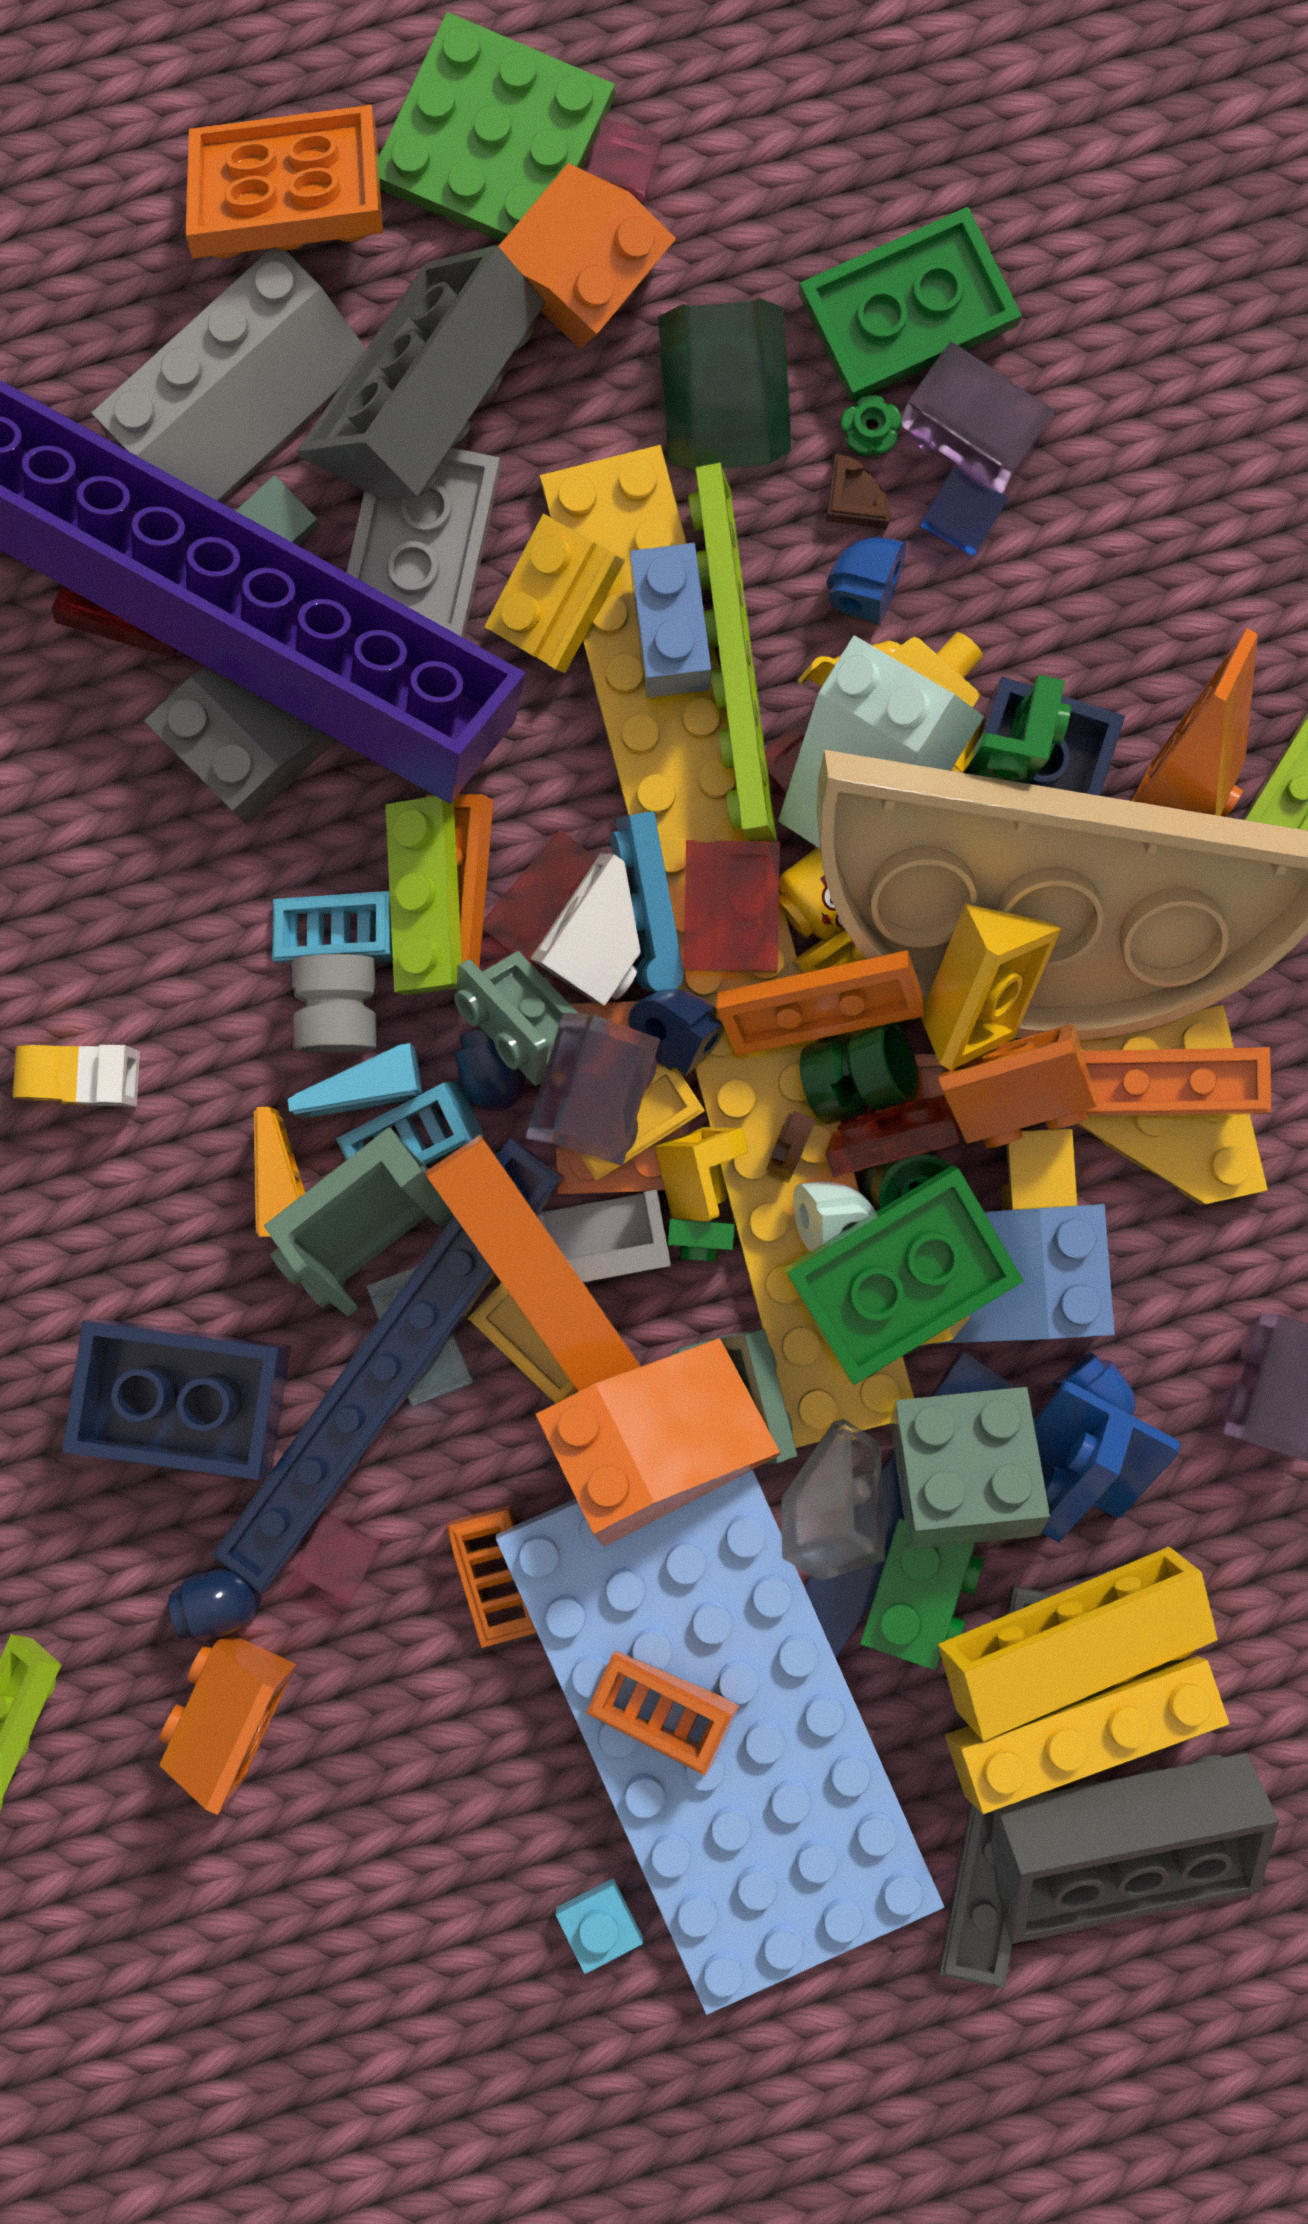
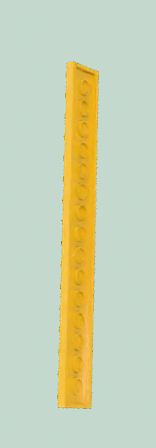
[540,445,914,1448]

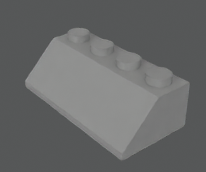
[91,248,366,503]

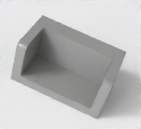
[537,1190,671,1282]

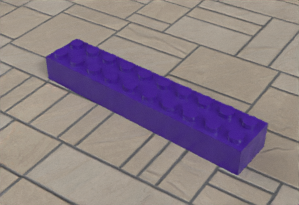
[0,380,526,804]

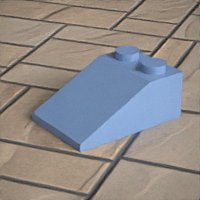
[933,1204,1115,1344]

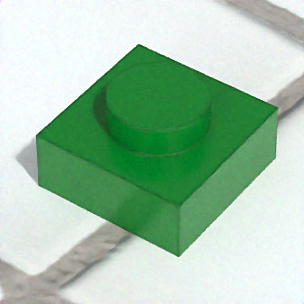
[667,1219,735,1262]

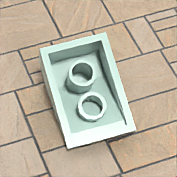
[778,635,984,848]

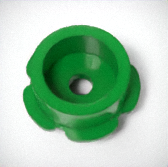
[841,395,902,457]

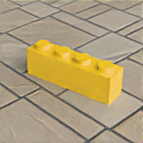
[938,1547,1218,1742]
[944,1653,1230,1814]

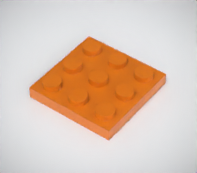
[186,105,383,259]

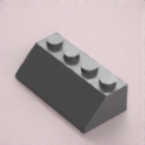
[297,245,546,500]
[991,1753,1279,1944]

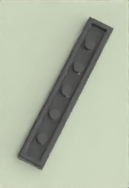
[938,1585,1055,1989]

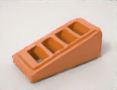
[446,1504,537,1648]
[586,1651,740,1776]

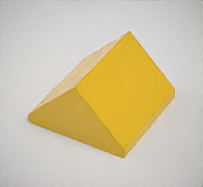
[921,904,1062,1071]

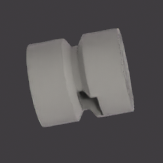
[291,954,377,1053]

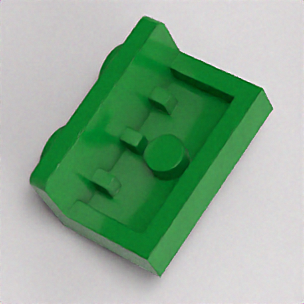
[963,675,1071,784]
[861,1517,985,1671]

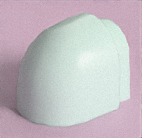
[793,1181,876,1252]

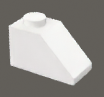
[530,853,641,1006]

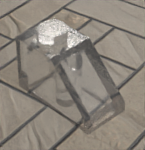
[780,1418,885,1581]

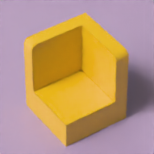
[655,1127,748,1222]
[1001,1129,1077,1211]

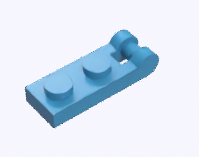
[610,811,684,992]

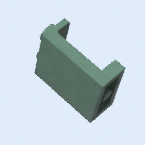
[264,1127,454,1317]

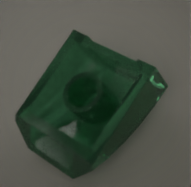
[658,298,791,470]

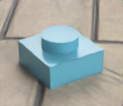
[555,1878,643,1974]

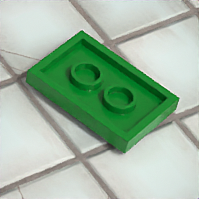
[798,207,1022,402]
[783,1165,1024,1385]

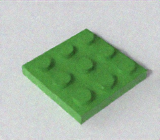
[378,12,616,242]

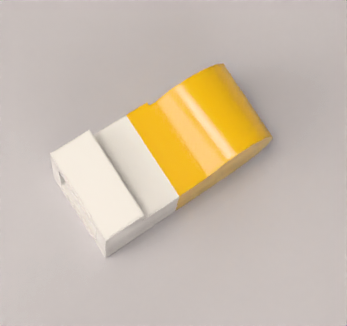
[13,1045,140,1107]

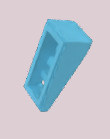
[272,891,393,963]
[287,1043,423,1119]
[336,1081,484,1165]

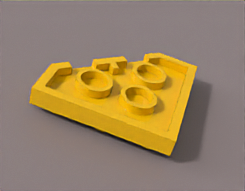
[1076,1005,1268,1205]

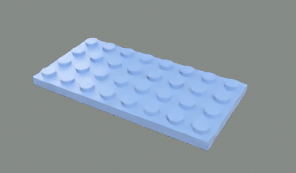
[496,1470,945,2015]

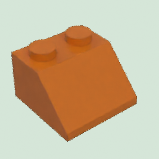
[499,163,676,349]
[938,1023,1096,1148]
[159,1634,297,1815]

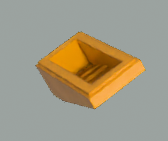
[254,1107,305,1237]

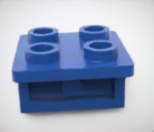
[1033,1381,1181,1542]

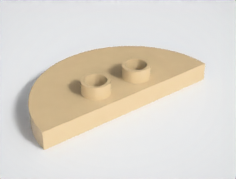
[816,750,1308,1041]

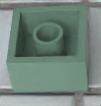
[890,1387,1050,1550]

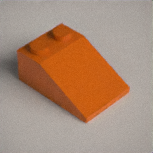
[1131,628,1258,817]
[535,1338,781,1547]

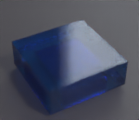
[921,466,1009,557]

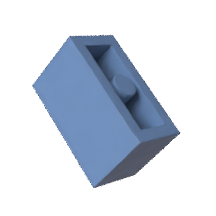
[630,543,711,698]

